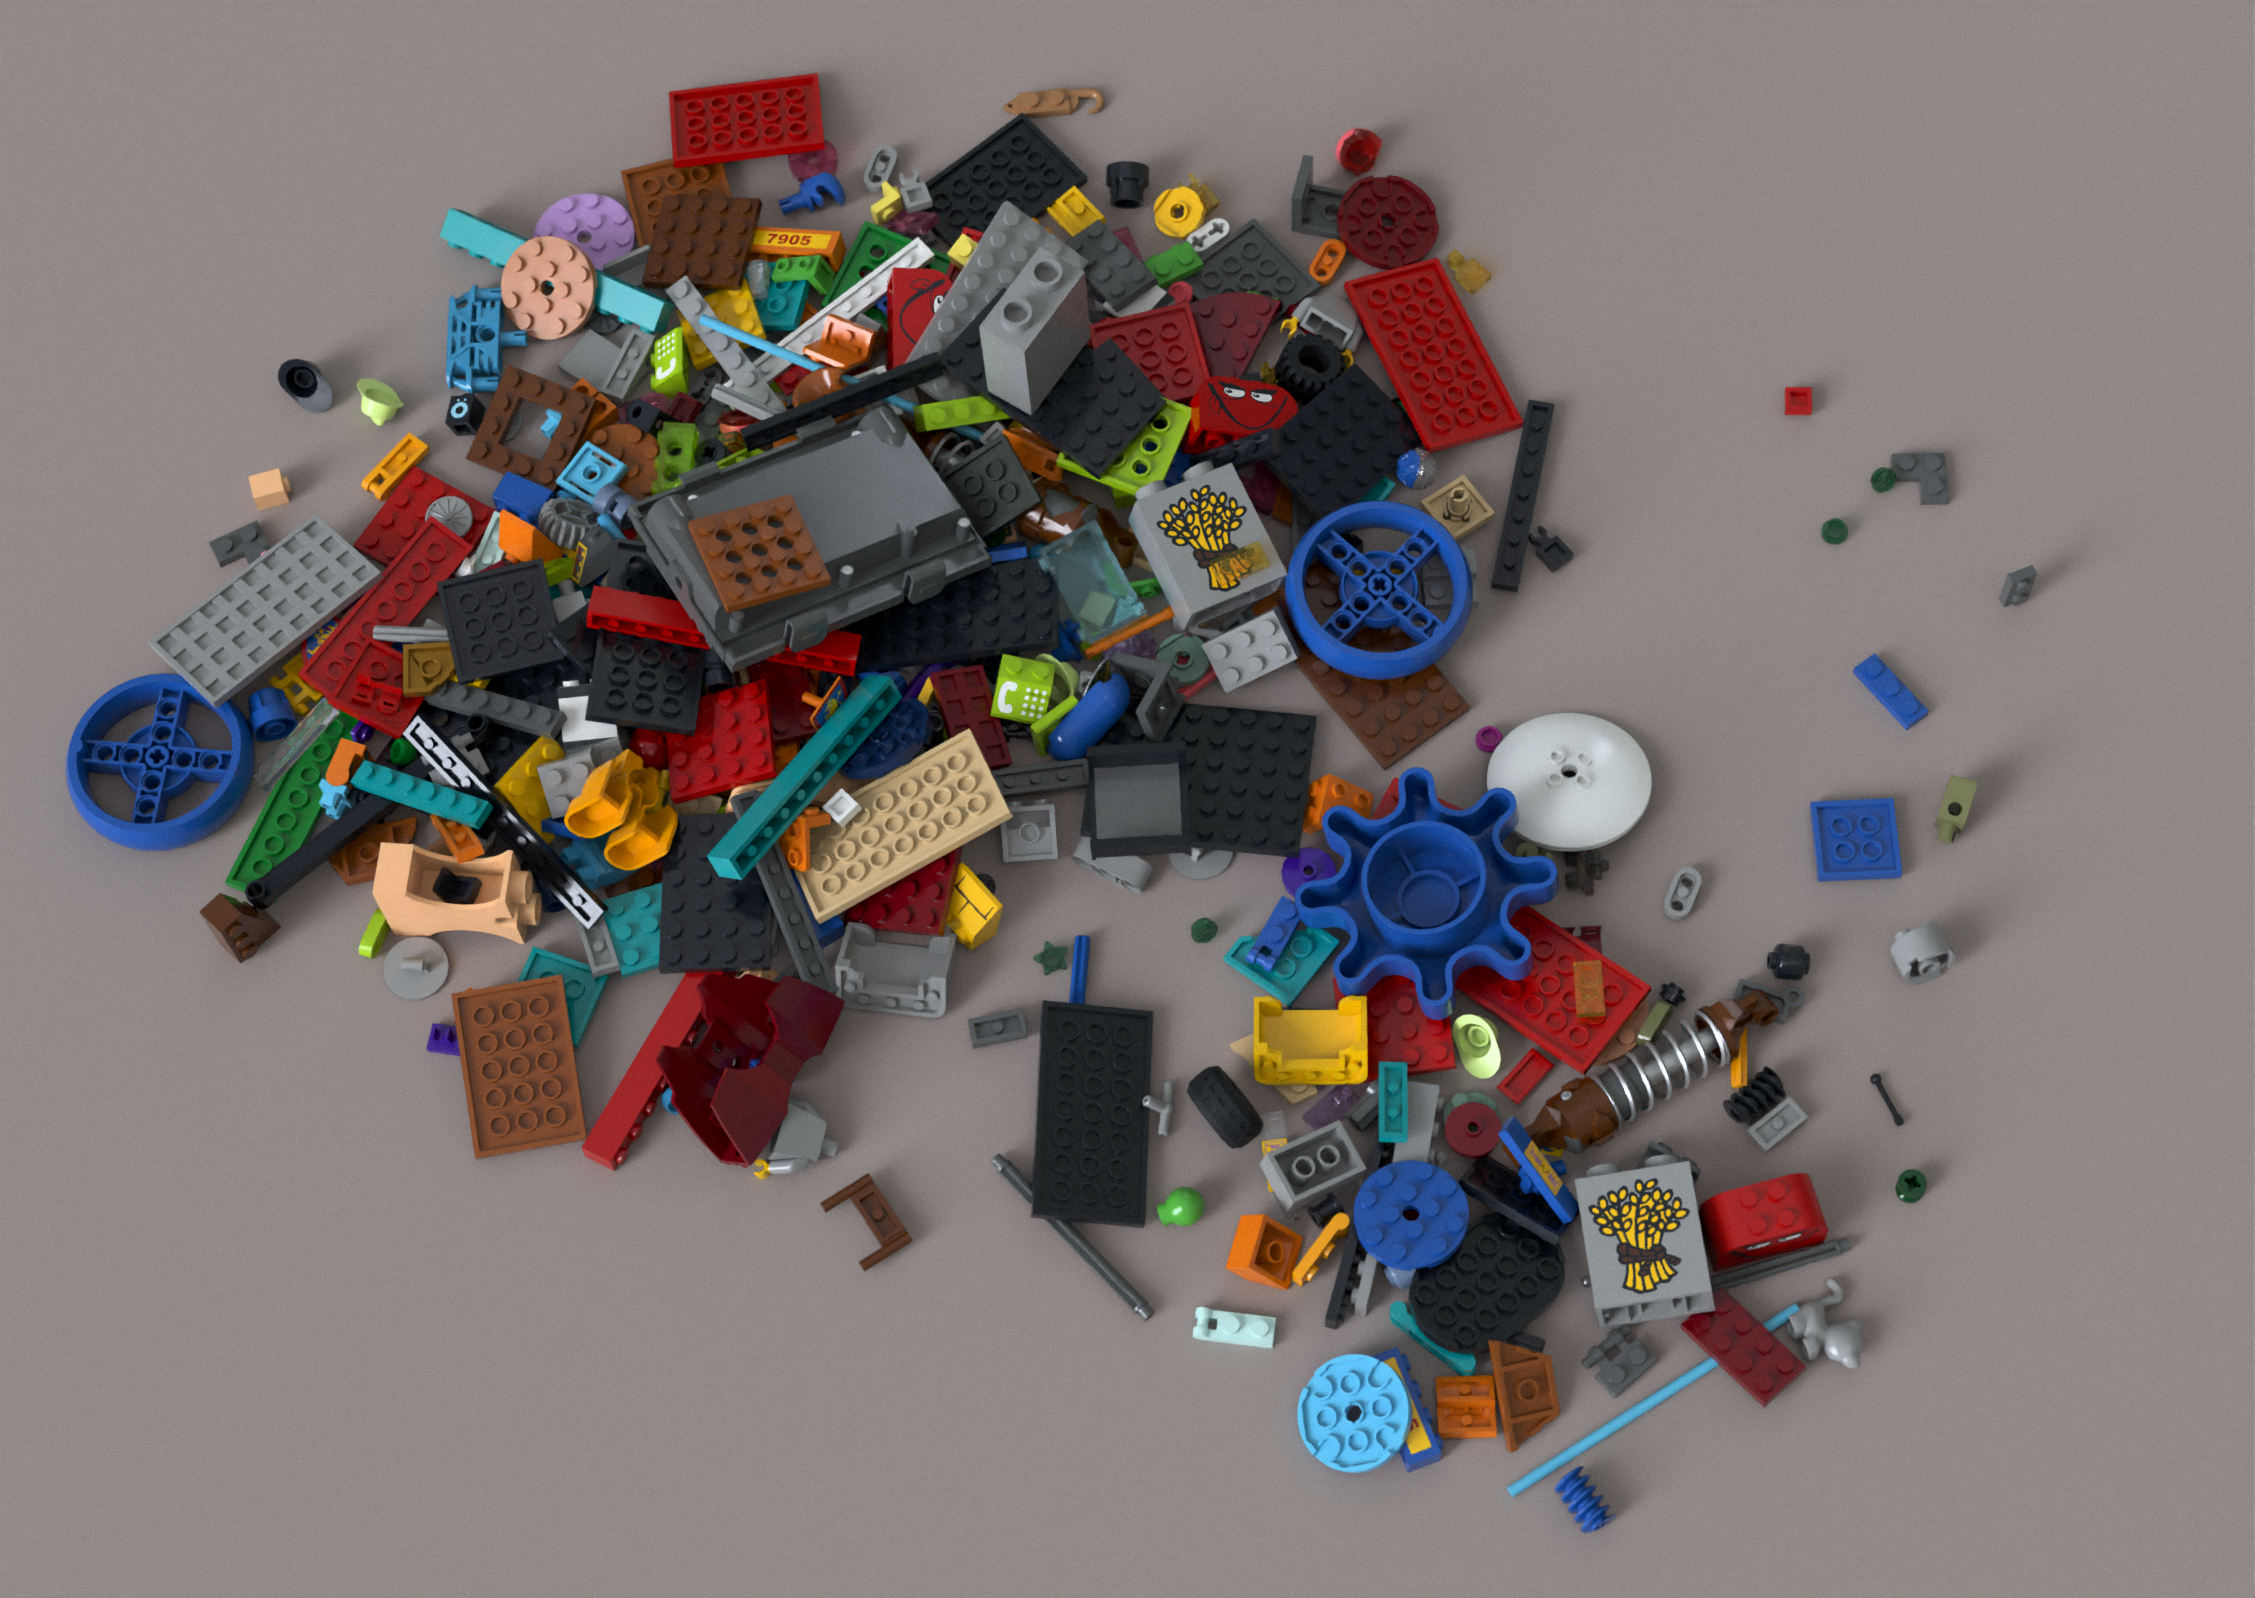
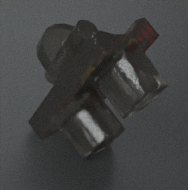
[1564,849,1609,896]

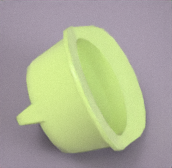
[357,378,404,426]
[1035,653,1080,708]
[1452,1014,1501,1079]

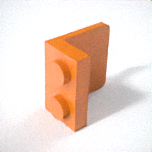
[803,313,877,371]
[1303,774,1374,834]
[778,806,831,872]

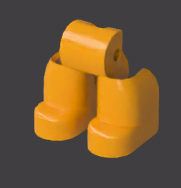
[564,749,678,870]

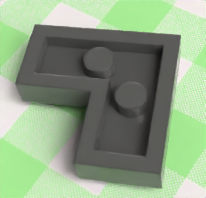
[1890,453,1949,505]
[209,520,270,568]

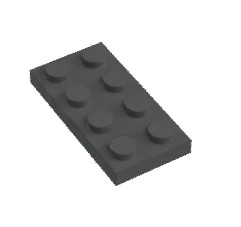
[1065,219,1158,312]

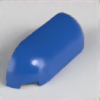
[1045,673,1130,762]

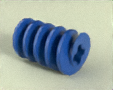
[1555,1466,1616,1533]

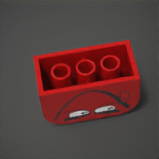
[887,267,953,371]
[1181,376,1298,466]
[1698,1173,1829,1272]

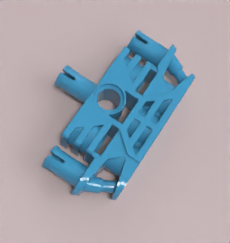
[446,284,528,395]

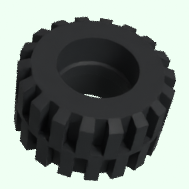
[1274,333,1345,405]

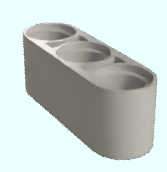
[1071,837,1154,894]

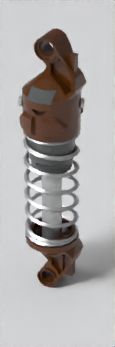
[1502,989,1780,1170]

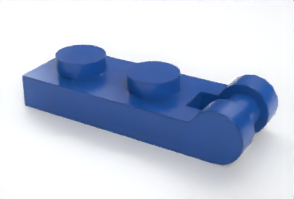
[1246,896,1301,973]

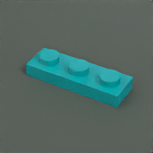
[1378,1061,1408,1143]

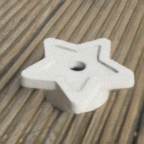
[454,555,477,577]

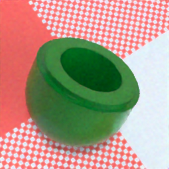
[390,738,417,766]

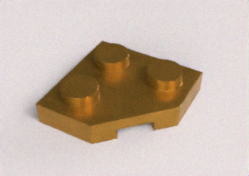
[403,642,456,698]

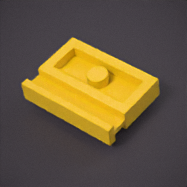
[1047,186,1106,238]

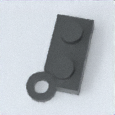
[1733,978,1805,1025]

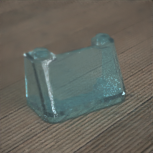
[1037,519,1148,645]

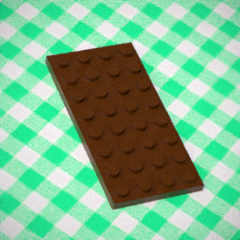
[1251,553,1470,771]

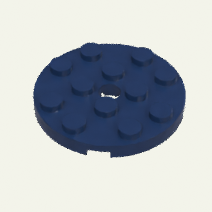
[837,698,933,779]

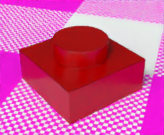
[1784,387,1812,415]

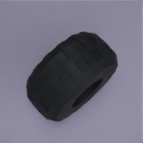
[1187,1066,1264,1149]

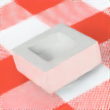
[822,788,862,828]

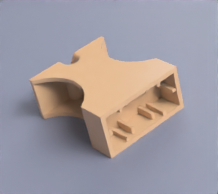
[372,842,542,944]

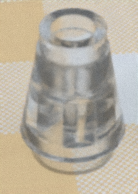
[746,260,771,300]

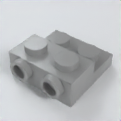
[1421,545,1479,610]
[1001,799,1058,863]

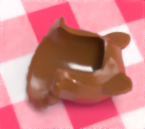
[792,366,867,424]

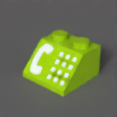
[650,327,690,400]
[990,654,1056,724]

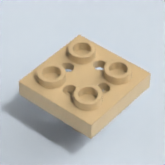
[1421,474,1495,541]

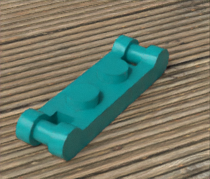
[1389,1301,1476,1376]

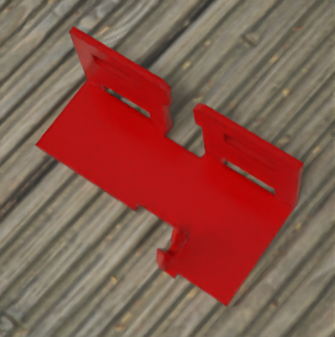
[351,673,403,712]

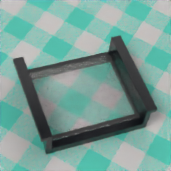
[1087,741,1192,860]

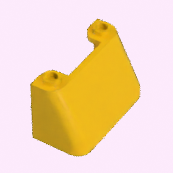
[1253,995,1368,1085]

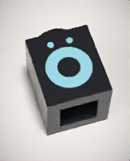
[445,393,486,436]

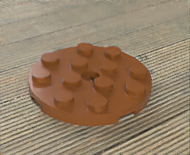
[575,424,668,502]

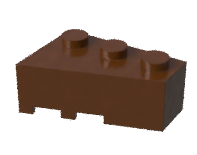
[199,893,281,964]

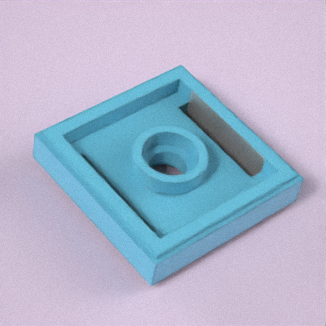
[556,441,629,506]

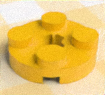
[1154,187,1206,240]

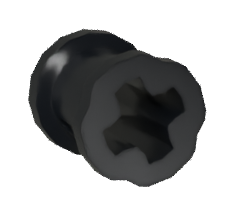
[1307,1193,1345,1230]

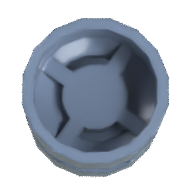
[592,483,638,531]

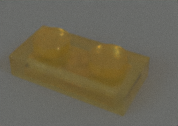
[1209,541,1270,588]

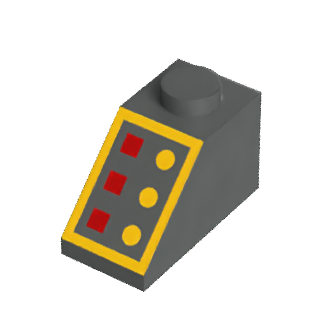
[570,526,613,588]

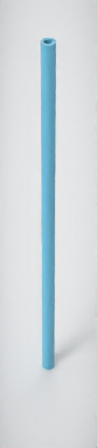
[699,314,984,443]
[1507,1303,1799,1497]

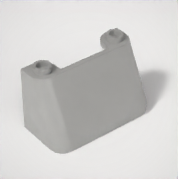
[835,922,957,1018]

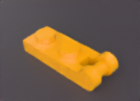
[361,432,430,502]
[1292,1213,1349,1287]

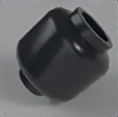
[1767,943,1810,981]

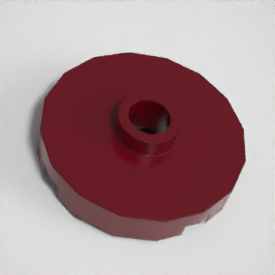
[1444,1102,1501,1159]

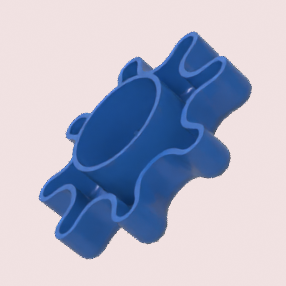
[1294,767,1559,1020]

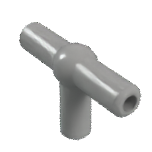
[1143,1082,1175,1137]

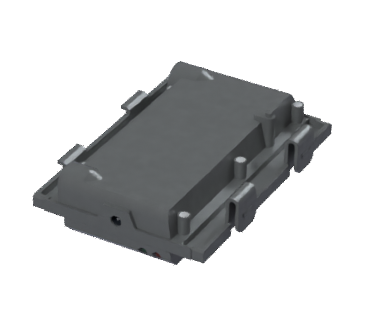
[627,406,992,673]

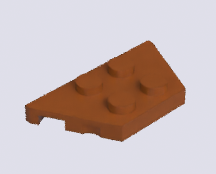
[327,816,419,886]
[1488,1339,1560,1452]

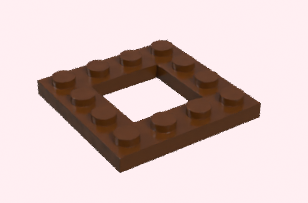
[465,364,600,495]

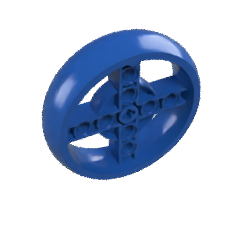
[1285,500,1473,680]
[65,673,255,851]

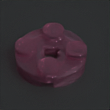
[787,139,838,183]

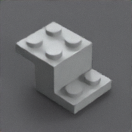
[537,736,624,819]

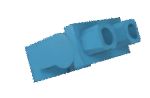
[559,825,642,891]

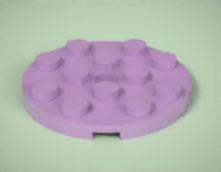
[534,193,636,272]

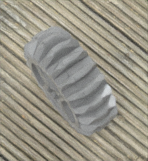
[538,497,600,550]

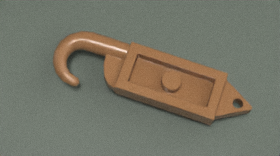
[1003,88,1105,119]

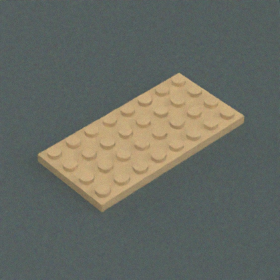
[794,728,1013,924]

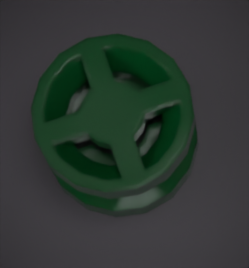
[1895,1169,1927,1203]

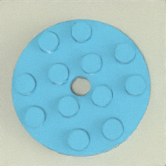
[1297,1354,1412,1473]

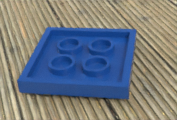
[1810,798,1902,882]

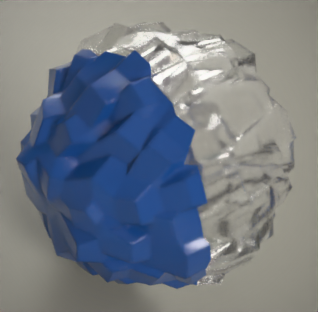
[1396,448,1436,491]

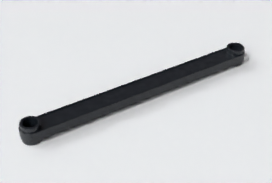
[245,713,493,910]

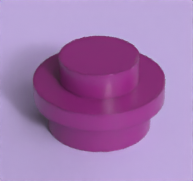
[1475,726,1503,753]

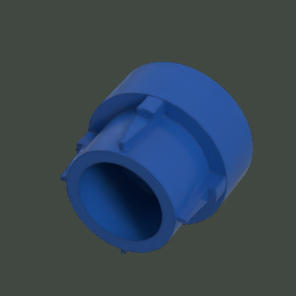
[248,687,298,742]

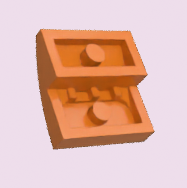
[1435,1375,1497,1439]

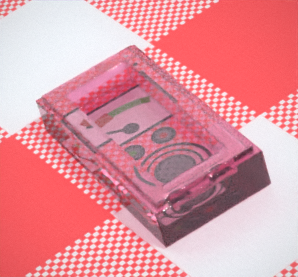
[887,209,940,235]

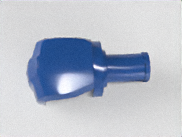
[778,172,846,216]

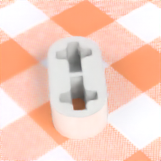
[1187,218,1230,258]

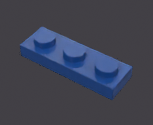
[1853,653,1929,730]

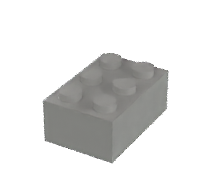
[1202,606,1302,693]
[1259,1120,1367,1214]

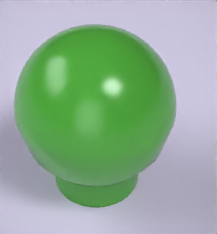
[1157,1187,1205,1226]

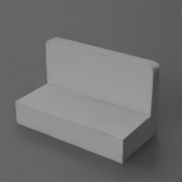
[603,244,652,289]

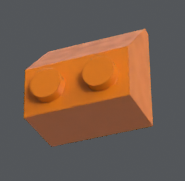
[499,509,564,565]
[1225,1214,1303,1290]

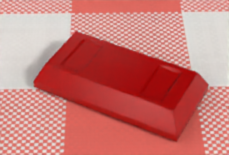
[1496,1048,1554,1105]

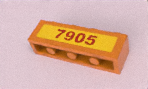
[748,227,847,272]

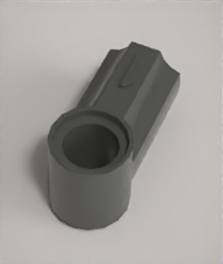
[1345,1078,1378,1133]

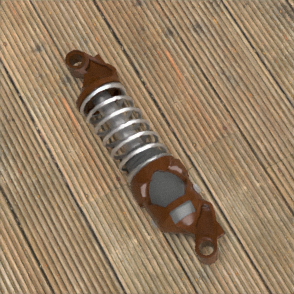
[899,418,1138,568]

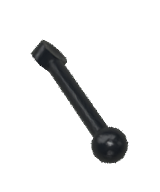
[1870,1074,1904,1126]

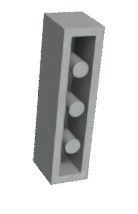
[1392,1080,1444,1164]

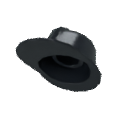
[278,359,333,413]

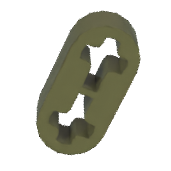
[1636,999,1673,1048]

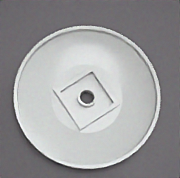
[1487,713,1652,852]

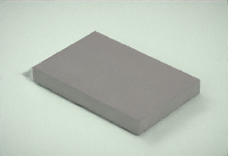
[558,329,651,409]

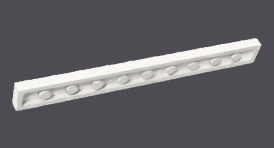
[723,237,935,412]

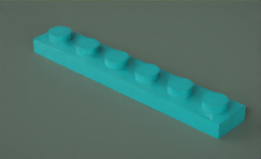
[350,760,494,830]

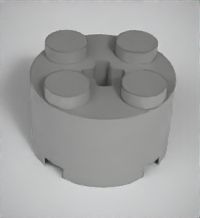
[1890,921,1956,984]

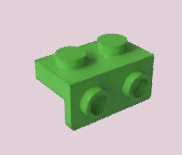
[1143,241,1204,289]

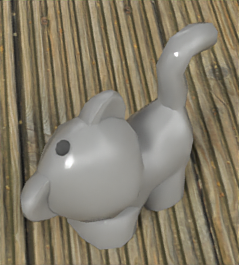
[1786,1278,1863,1369]

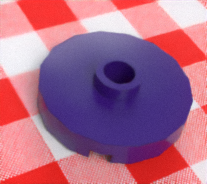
[1281,847,1336,897]

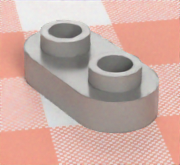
[863,145,898,193]
[1663,867,1702,921]

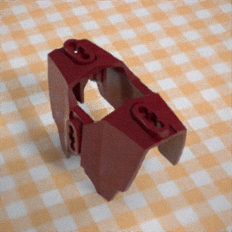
[655,973,845,1168]

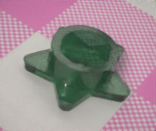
[1033,941,1068,975]

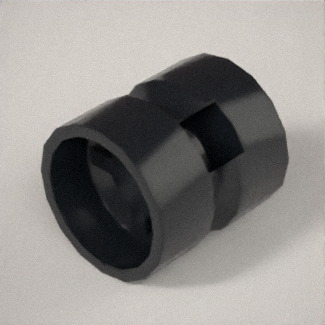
[704,649,741,694]

